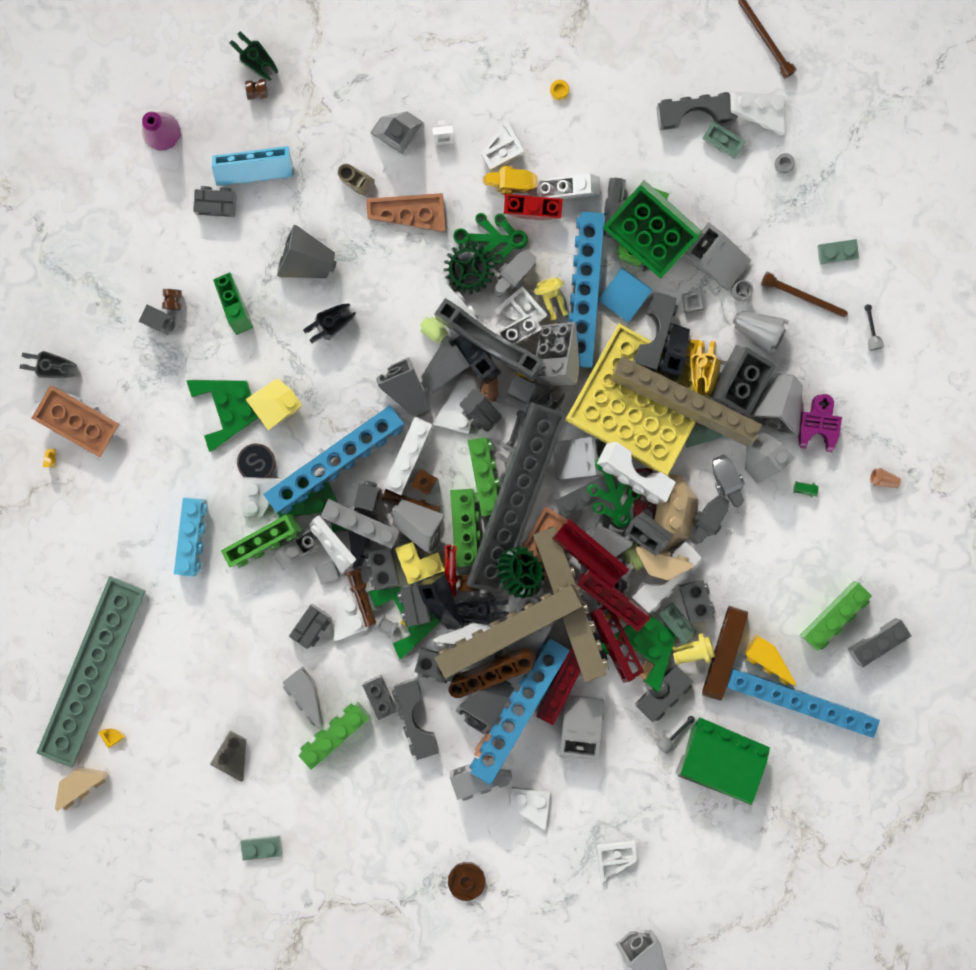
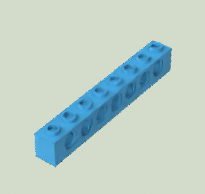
[568,212,605,369]
[263,405,404,515]
[469,639,569,786]
[727,667,880,738]

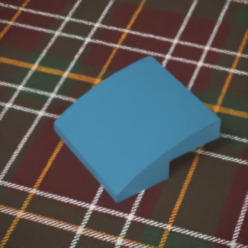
[598,267,653,323]

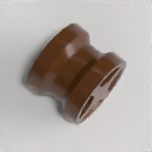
[458,574,477,591]

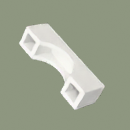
[384,417,433,495]
[597,442,676,504]
[631,541,702,613]

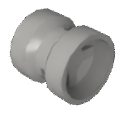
[731,280,753,301]

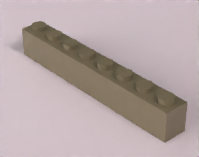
[609,356,762,447]
[533,527,609,682]
[435,583,584,679]

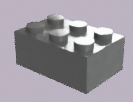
[709,345,776,416]

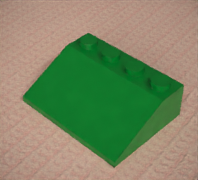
[603,180,702,279]
[680,717,770,805]

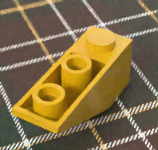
[744,634,796,686]

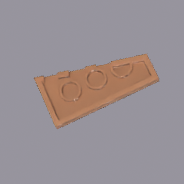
[366,193,446,233]

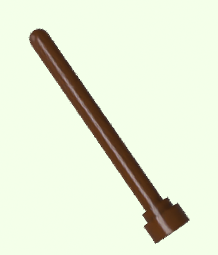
[738,0,797,79]
[761,271,848,317]

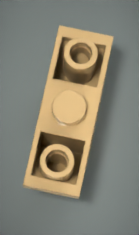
[635,546,693,580]
[55,767,109,811]

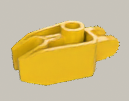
[482,166,538,195]
[690,341,722,395]

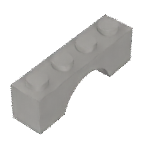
[320,499,400,549]

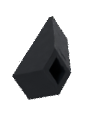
[658,324,690,382]
[453,335,502,384]
[349,507,379,569]
[417,574,464,630]

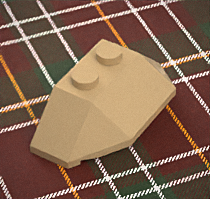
[654,473,698,551]

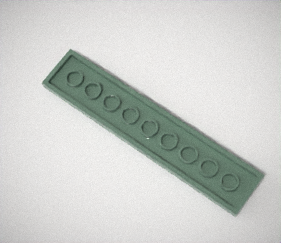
[36,576,146,768]

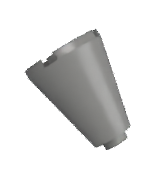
[733,311,789,356]

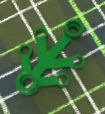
[453,213,528,264]
[587,457,640,528]

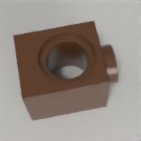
[411,469,437,495]

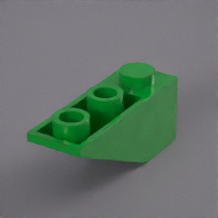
[213,272,254,335]

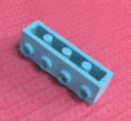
[212,146,293,186]
[174,497,208,577]

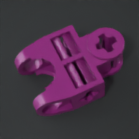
[798,394,842,453]

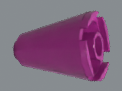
[142,111,181,151]

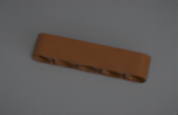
[702,606,748,701]
[448,648,536,698]

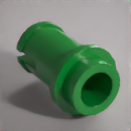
[793,481,819,498]

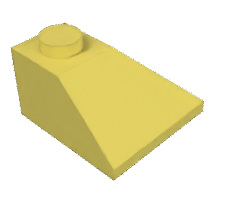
[246,379,302,431]

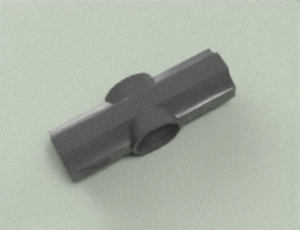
[603,177,626,238]

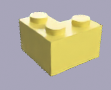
[395,541,445,584]

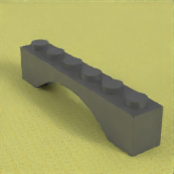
[434,298,544,382]

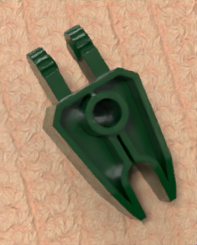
[229,31,278,81]

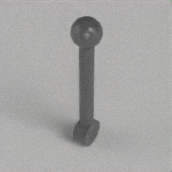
[506,410,524,447]

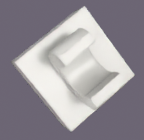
[433,120,454,145]

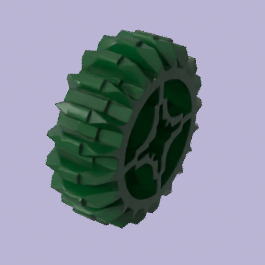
[443,242,495,294]
[496,546,546,599]

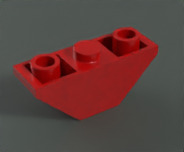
[503,194,563,220]

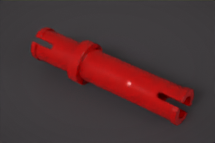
[444,544,458,597]

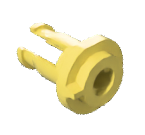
[534,277,568,320]
[672,633,715,666]

